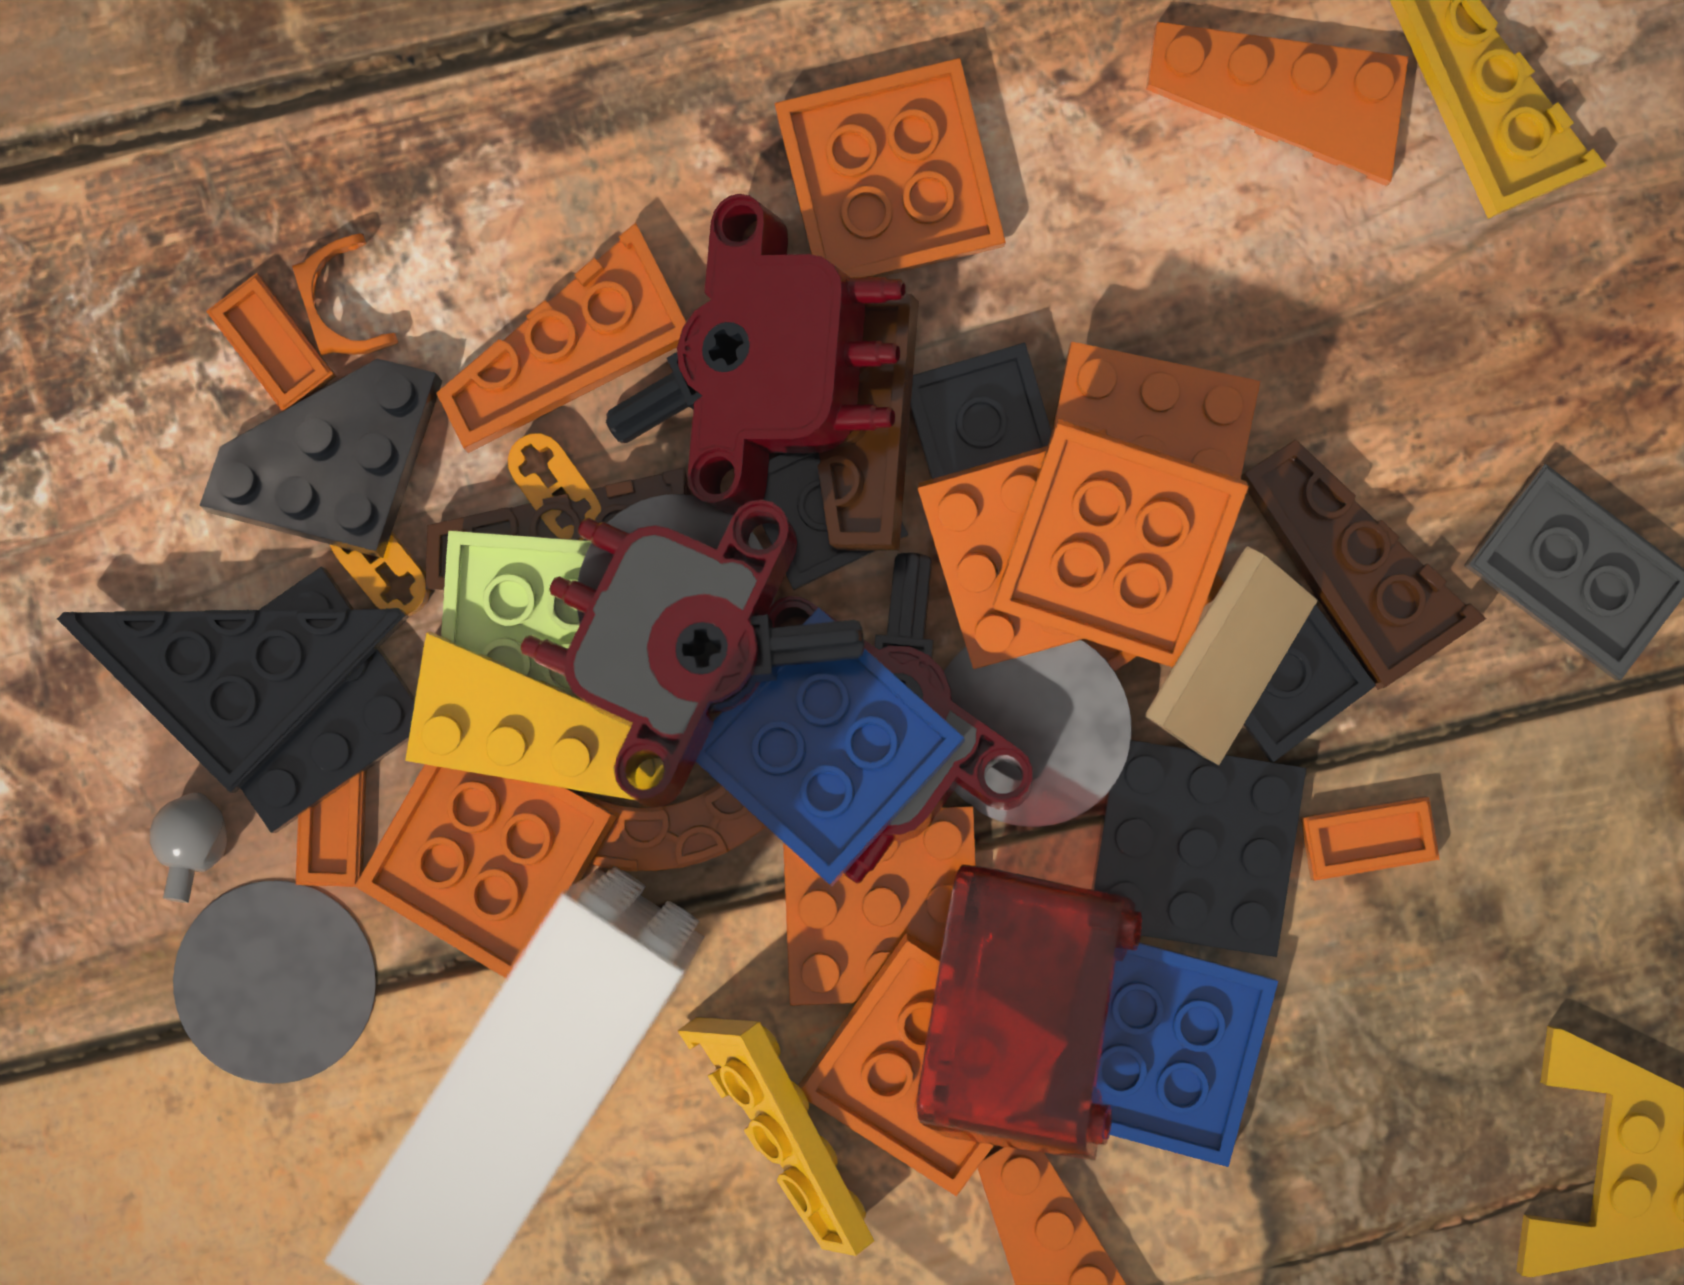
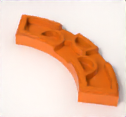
[586,783,766,871]

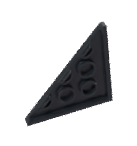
[57,608,409,793]

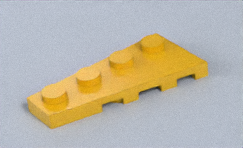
[1390,0,1607,219]
[405,632,664,800]
[677,1017,874,1256]

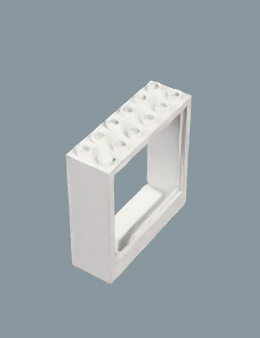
[324,866,704,1285]

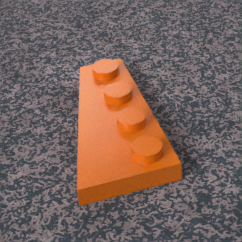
[1146,22,1409,186]
[436,222,686,453]
[978,1127,1127,1285]

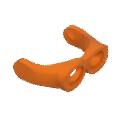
[292,234,398,356]

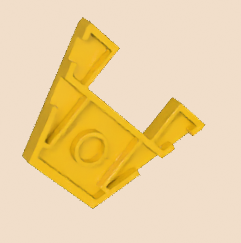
[1516,1025,1684,1277]

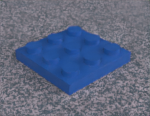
[696,608,965,887]
[1041,929,1278,1167]

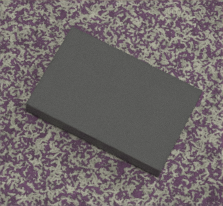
[1464,464,1684,680]

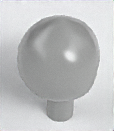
[150,792,227,903]

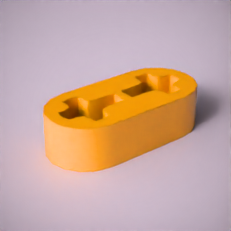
[508,433,601,540]
[330,531,431,616]

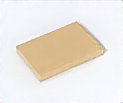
[1145,546,1318,765]

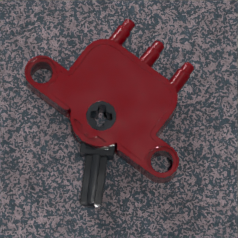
[606,194,906,515]

